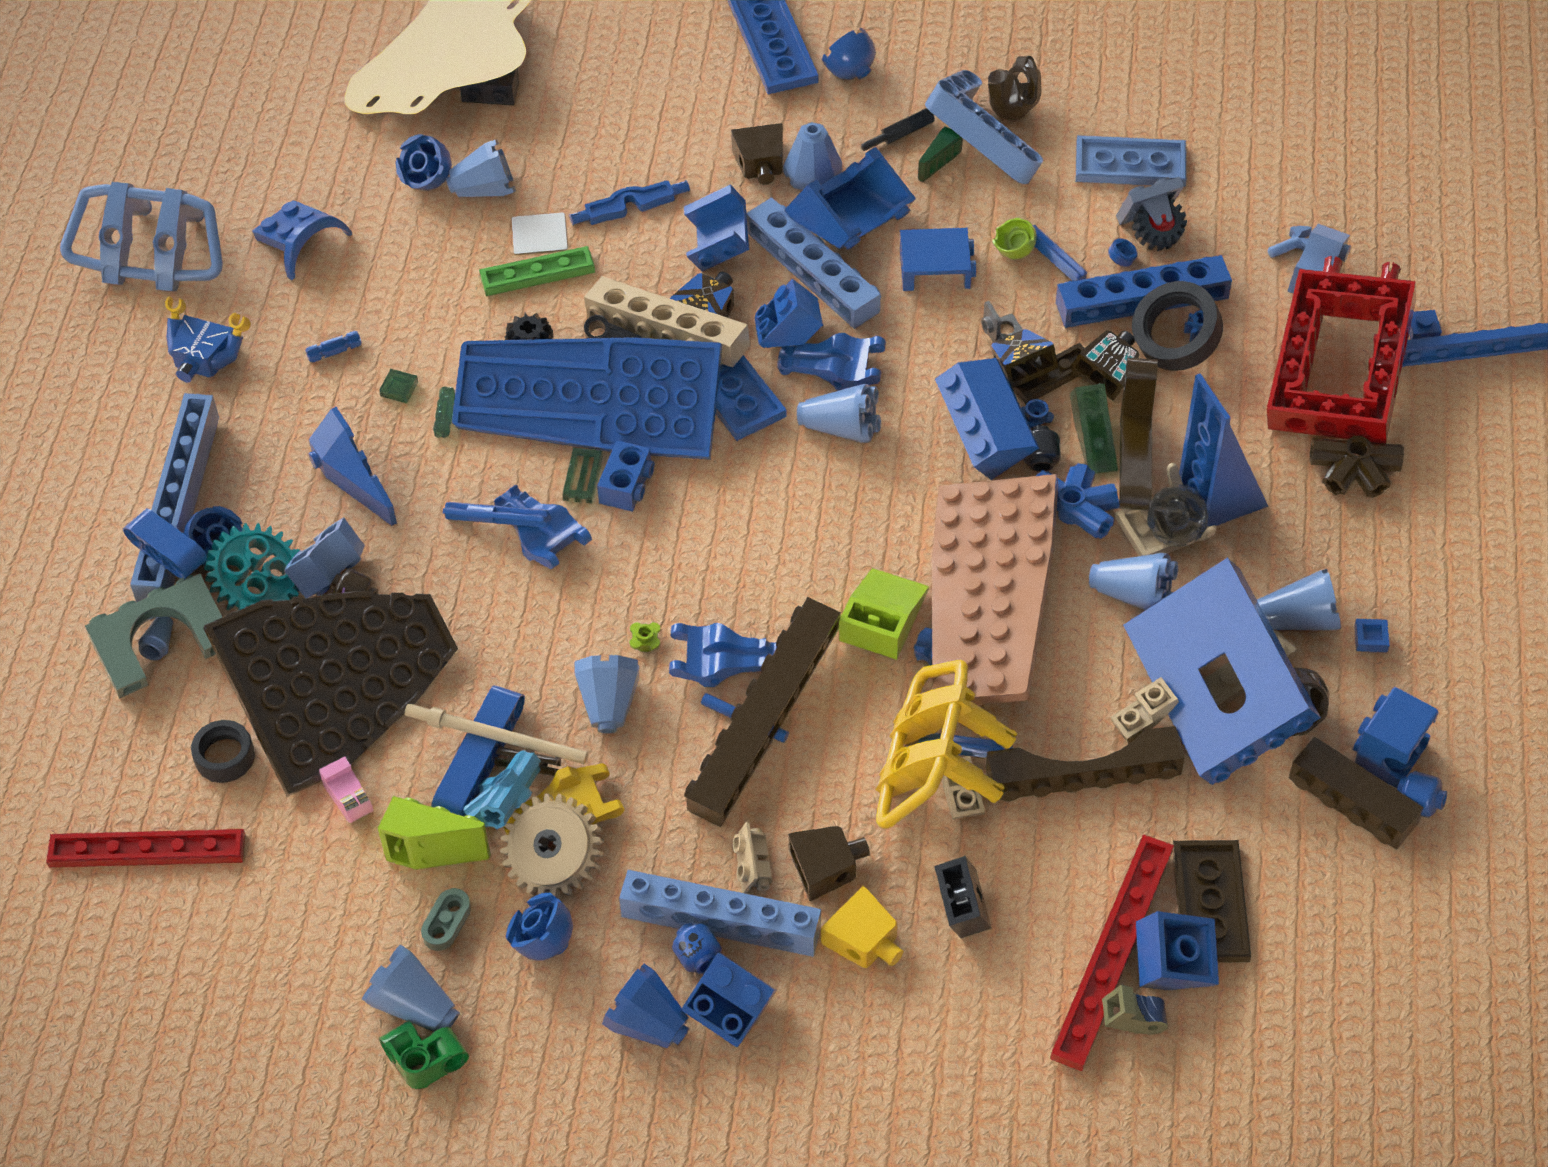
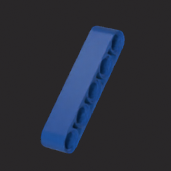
[431,685,525,817]

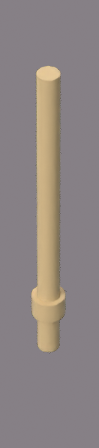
[405,704,588,764]

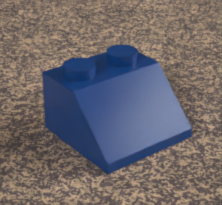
[1136,911,1219,990]

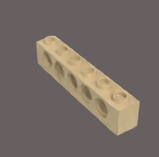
[584,276,750,367]

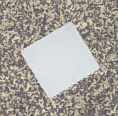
[512,212,567,254]

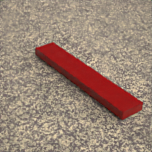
[46,829,246,868]

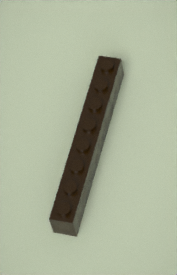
[684,597,841,827]

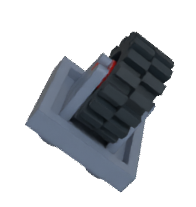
[1116,177,1187,251]

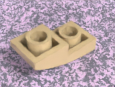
[1111,677,1179,744]
[942,756,985,819]

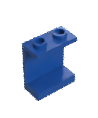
[684,184,749,272]
[900,228,976,291]

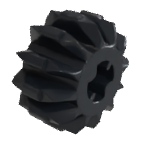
[505,312,554,340]

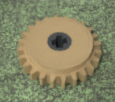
[500,794,604,899]

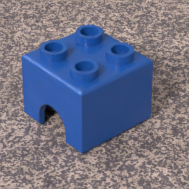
[1352,687,1438,788]

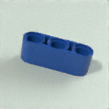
[123,508,207,579]

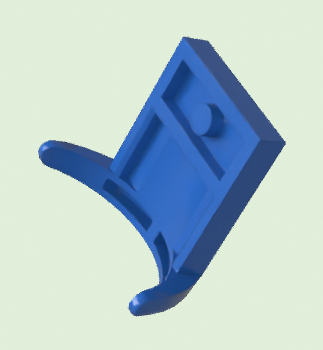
[252,200,353,280]

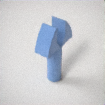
[1267,226,1312,258]

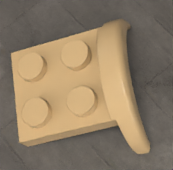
[1115,463,1216,556]

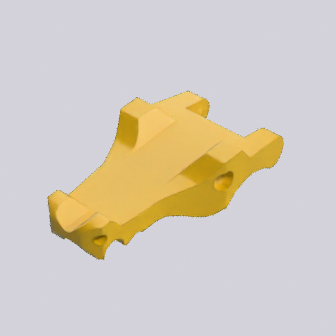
[503,763,625,835]

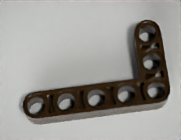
[1119,358,1158,511]

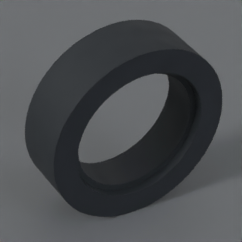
[1132,281,1223,371]

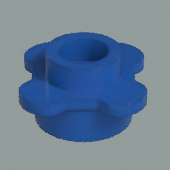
[1021,399,1054,429]

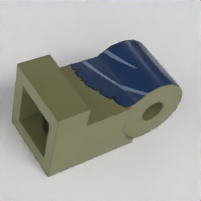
[1102,985,1168,1035]

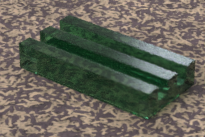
[562,448,603,504]

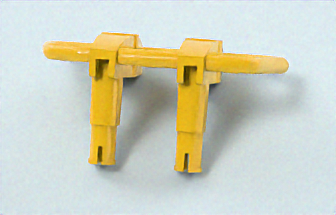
[875,660,1017,829]

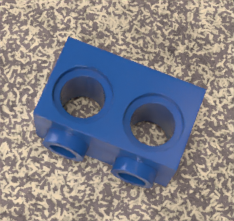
[597,440,655,512]

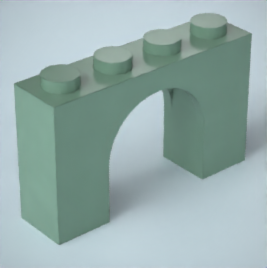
[85,574,222,699]

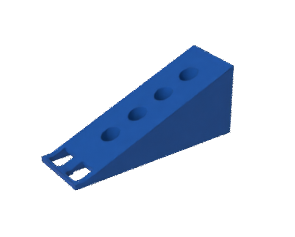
[1179,373,1268,527]

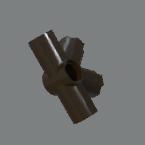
[1310,436,1404,498]

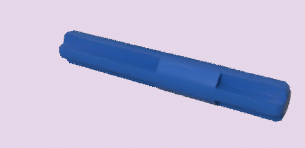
[443,502,551,528]

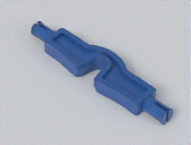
[569,180,690,225]

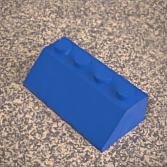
[935,358,1039,480]

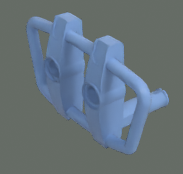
[60,182,223,291]

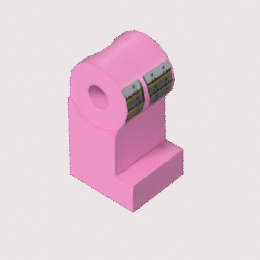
[319,757,373,823]

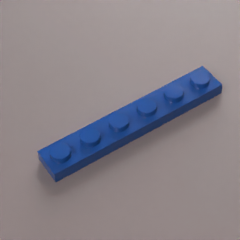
[1402,323,1548,367]

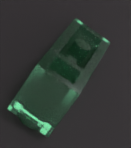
[1070,384,1118,474]

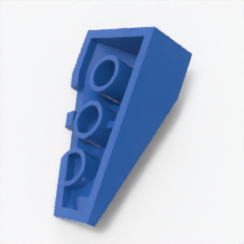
[308,407,397,526]

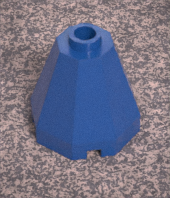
[602,963,690,1048]

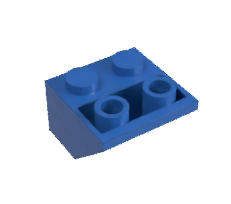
[754,278,823,348]
[681,952,777,1048]

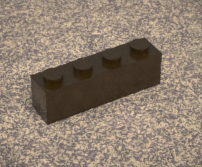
[1289,737,1424,850]

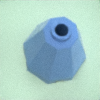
[783,122,842,190]
[446,139,516,197]
[575,655,639,734]

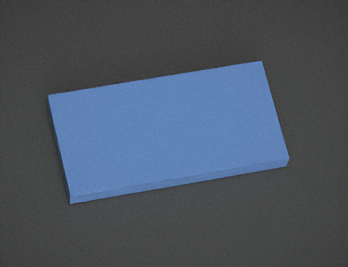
[1075,135,1186,187]

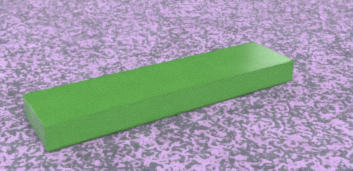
[479,246,595,296]

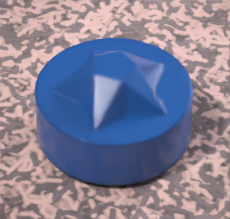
[1108,238,1138,267]

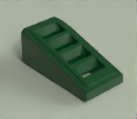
[918,126,963,182]

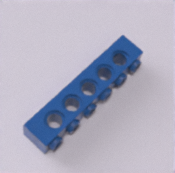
[1056,255,1232,328]

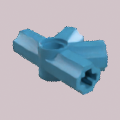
[464,750,541,829]

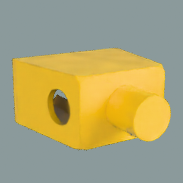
[821,886,904,968]

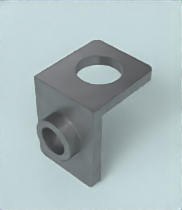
[981,301,1023,342]

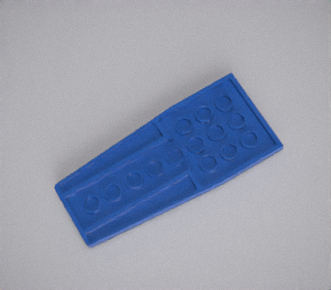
[452,338,722,460]

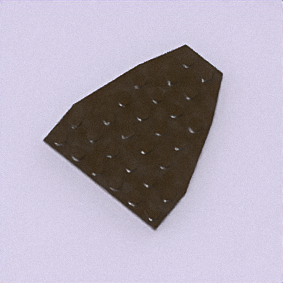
[203,591,458,797]

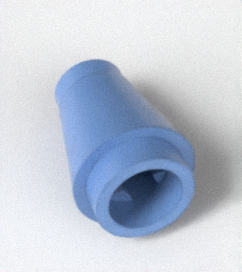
[138,617,173,660]

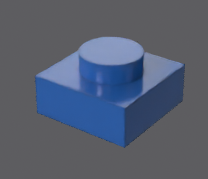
[1409,310,1442,339]
[1354,619,1390,652]

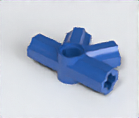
[1036,463,1119,539]

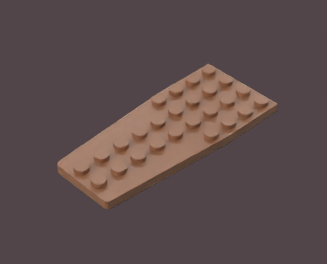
[932,474,1058,705]

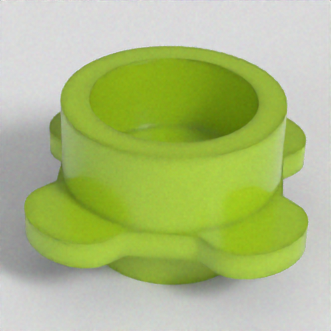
[629,622,661,652]

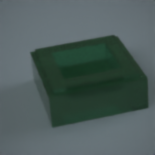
[379,369,418,403]

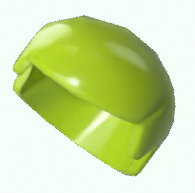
[992,218,1037,260]

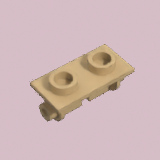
[732,822,772,894]

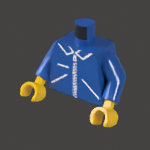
[165,296,251,383]

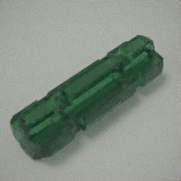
[433,386,455,438]

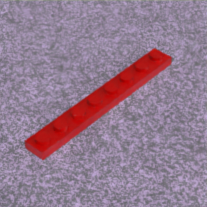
[1050,834,1174,1071]

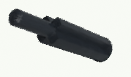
[861,108,935,151]

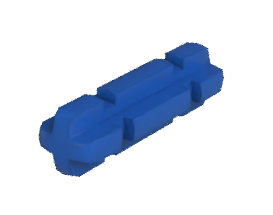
[306,331,362,363]

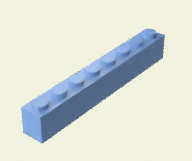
[130,393,219,602]

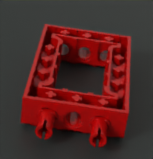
[1266,256,1416,443]

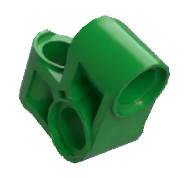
[379,1021,469,1089]

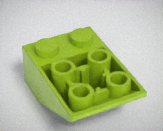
[839,568,929,660]
[378,796,491,870]

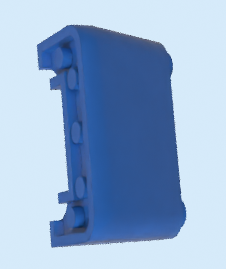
[784,147,916,250]

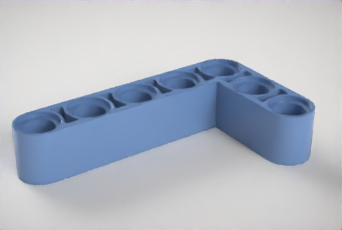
[925,70,1043,184]

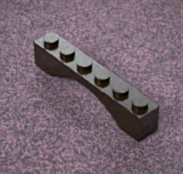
[986,726,1185,801]

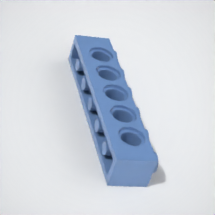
[747,197,881,329]
[619,870,821,957]

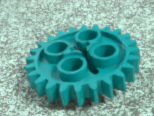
[204,523,300,611]

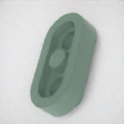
[421,888,471,951]

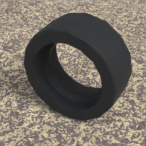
[191,720,255,783]

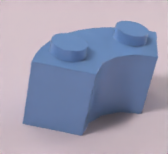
[1288,224,1351,293]
[284,517,365,598]

